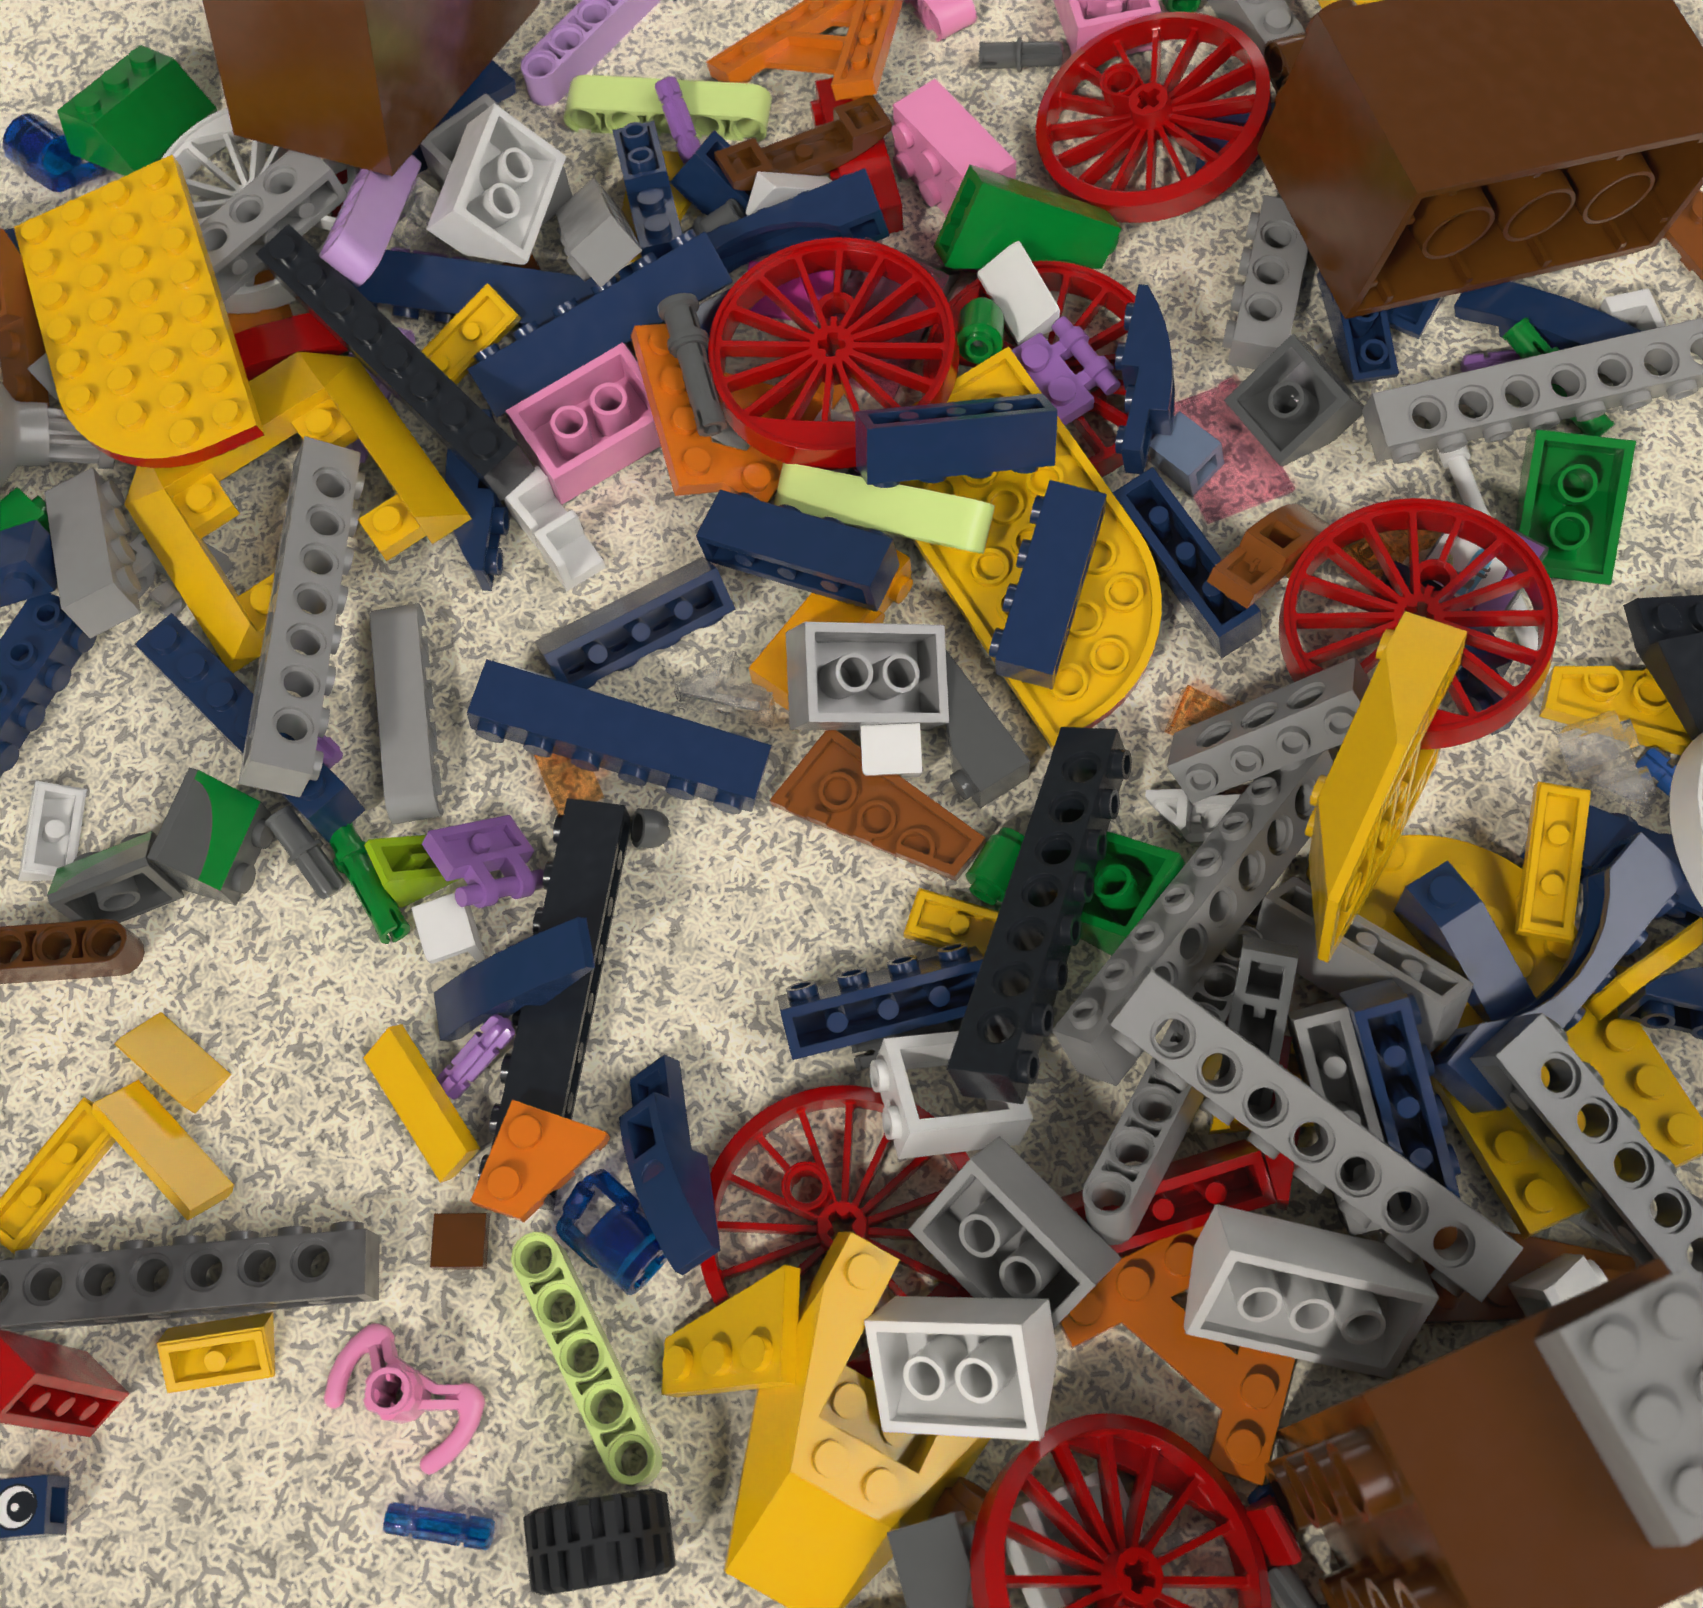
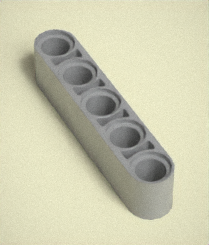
[370,603,444,825]

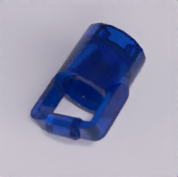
[3,113,107,192]
[556,1169,668,1296]

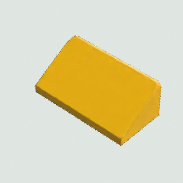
[114,1012,232,1114]
[156,1312,275,1393]

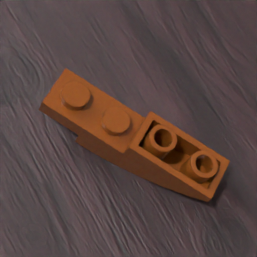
[0,228,50,407]
[1207,503,1330,609]

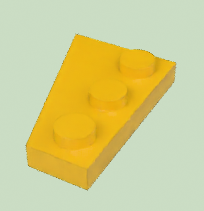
[661,1265,800,1397]

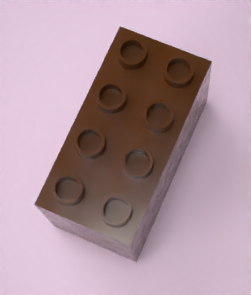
[202,0,541,176]
[1257,0,1703,319]
[1264,1257,1703,1608]

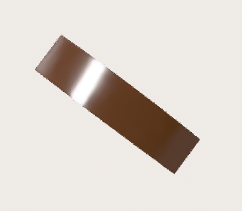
[715,95,892,191]

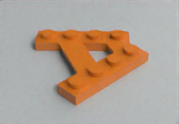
[706,0,903,100]
[631,324,845,503]
[1059,1226,1296,1486]

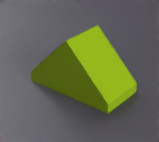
[364,835,462,908]

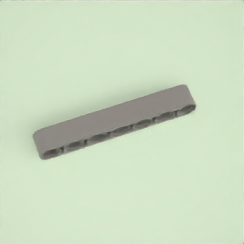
[1082,925,1263,1245]

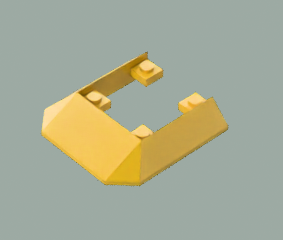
[124,351,471,674]

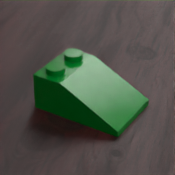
[1515,429,1636,585]
[1080,831,1186,956]

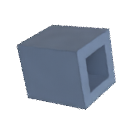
[1149,411,1224,497]

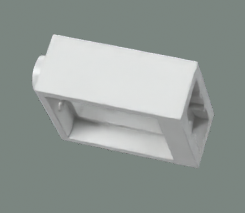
[870,1031,1033,1159]

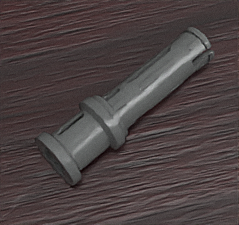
[657,293,727,437]

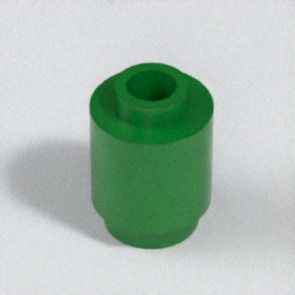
[957,298,1004,364]
[966,827,1024,905]

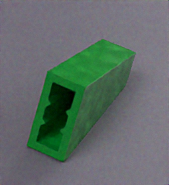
[933,164,1122,269]

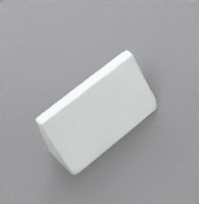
[745,171,832,216]
[977,241,1060,346]
[18,781,87,881]

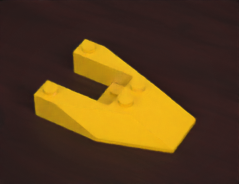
[1305,611,1467,963]
[723,1232,991,1608]

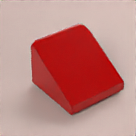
[1245,1495,1303,1567]

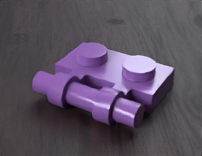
[1012,316,1121,425]
[422,815,544,908]

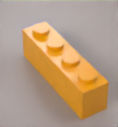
[749,530,913,711]

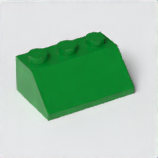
[57,45,218,176]

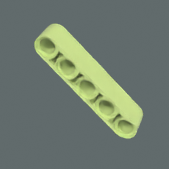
[564,75,772,142]
[774,463,995,554]
[511,1232,663,1487]

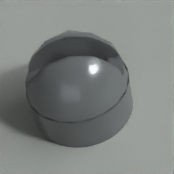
[631,808,670,849]

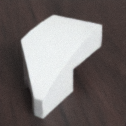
[1145,789,1241,846]

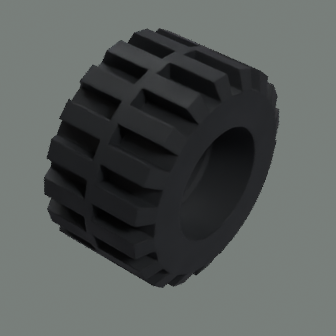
[523,1489,676,1596]

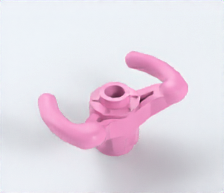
[324,1323,485,1475]

